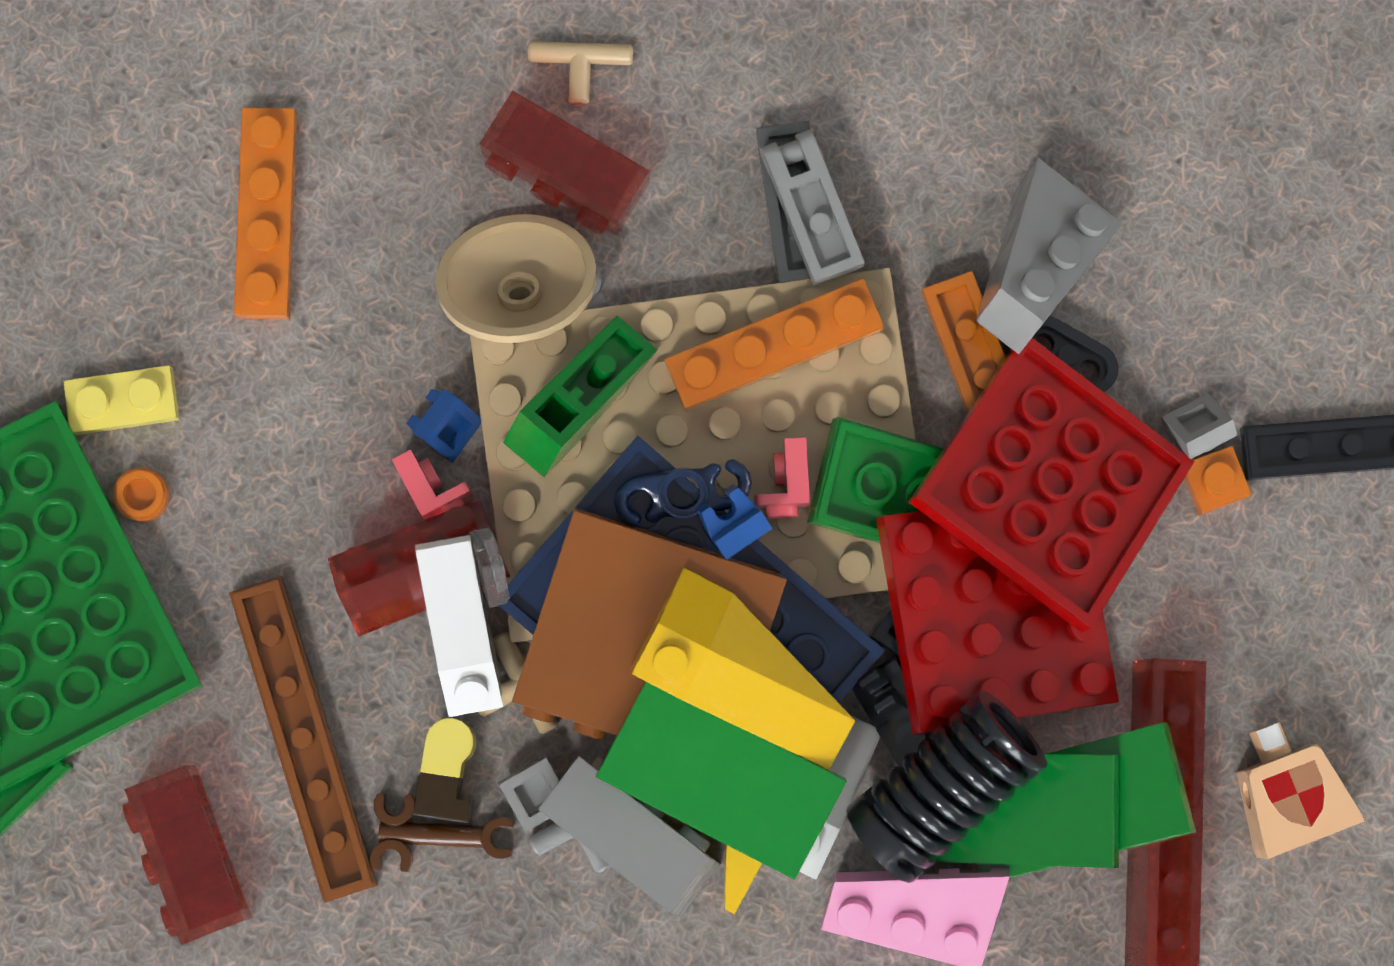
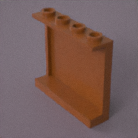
[512,507,787,739]

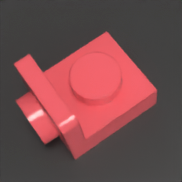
[754,437,810,519]
[392,449,474,524]

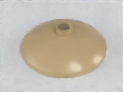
[436,214,597,343]

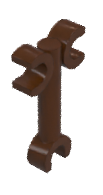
[370,793,514,872]

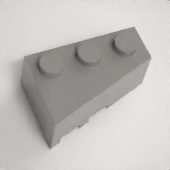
[976,158,1123,354]
[538,756,720,917]

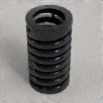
[846,690,1048,883]

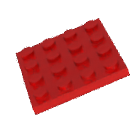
[909,338,1195,633]
[876,511,1119,735]

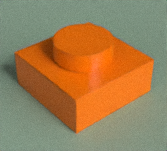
[1184,446,1252,515]

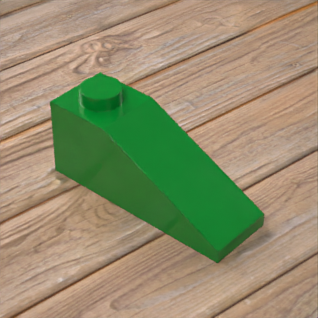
[503,316,658,477]

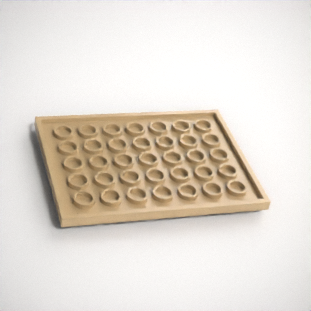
[470,268,916,643]

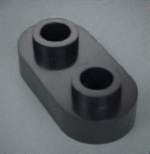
[1032,316,1118,393]

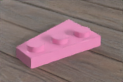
[821,867,1010,966]

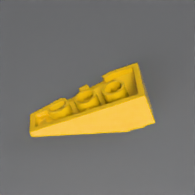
[631,567,855,770]

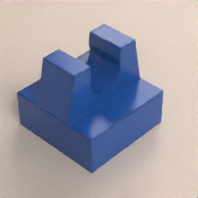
[407,389,482,463]
[697,484,773,560]

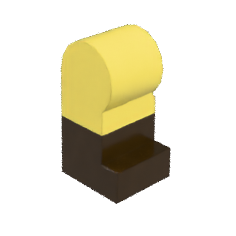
[413,718,476,823]

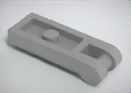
[760,129,865,286]

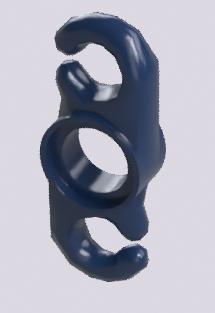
[614,459,752,527]

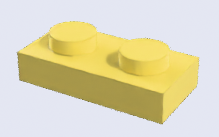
[63,365,180,435]

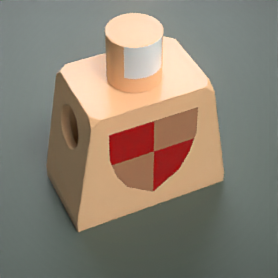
[1237,721,1364,859]

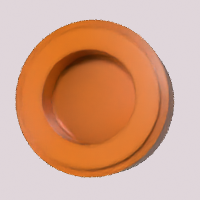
[113,468,170,523]

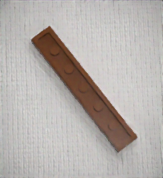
[229,576,378,903]

